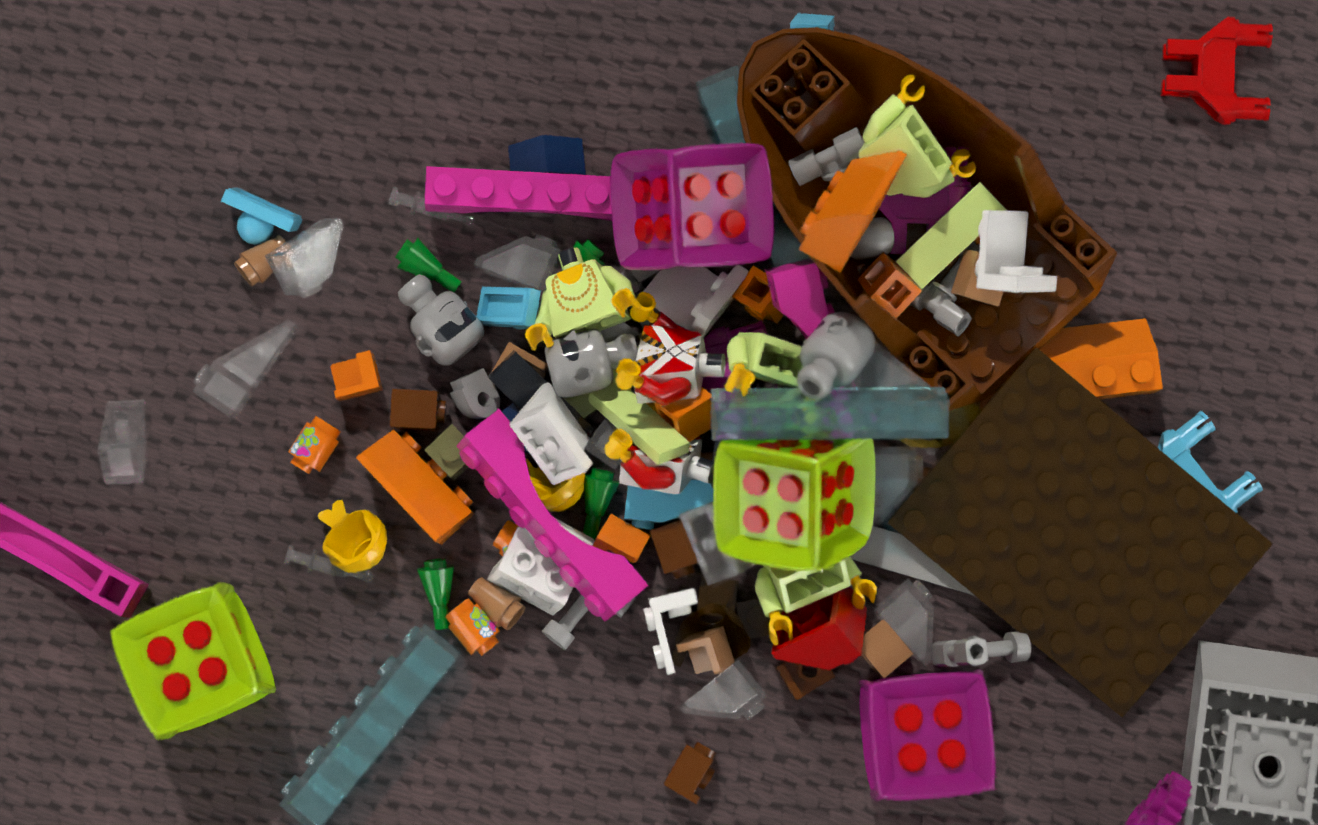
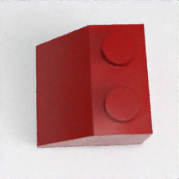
[771,586,867,670]

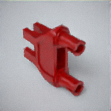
[1161,16,1273,125]

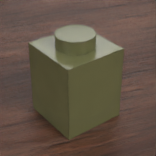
[425,424,468,480]

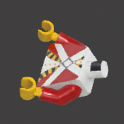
[616,292,726,405]
[605,402,715,495]

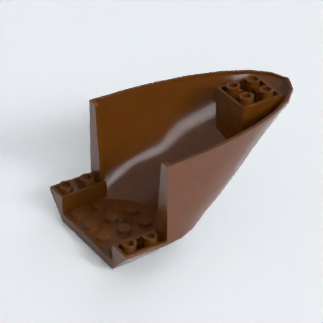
[737,27,1117,412]

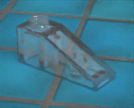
[193,320,300,420]

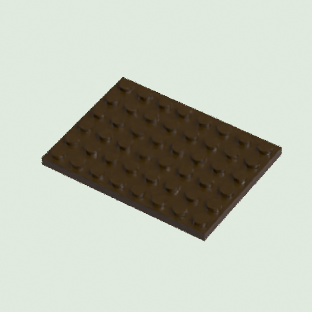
[887,347,1273,718]

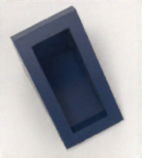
[508,135,586,175]

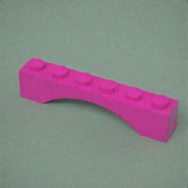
[425,166,612,221]
[765,258,860,429]
[457,409,648,622]
[0,502,149,618]

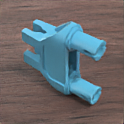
[1158,411,1263,513]

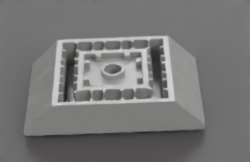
[1176,641,1318,825]

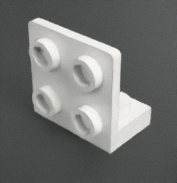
[975,210,1057,292]
[643,264,749,338]
[509,382,592,485]
[487,518,595,615]
[644,588,698,675]

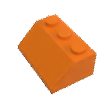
[799,151,907,272]
[1039,318,1163,400]
[356,429,474,545]

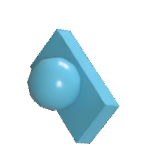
[221,187,303,245]
[476,287,541,329]

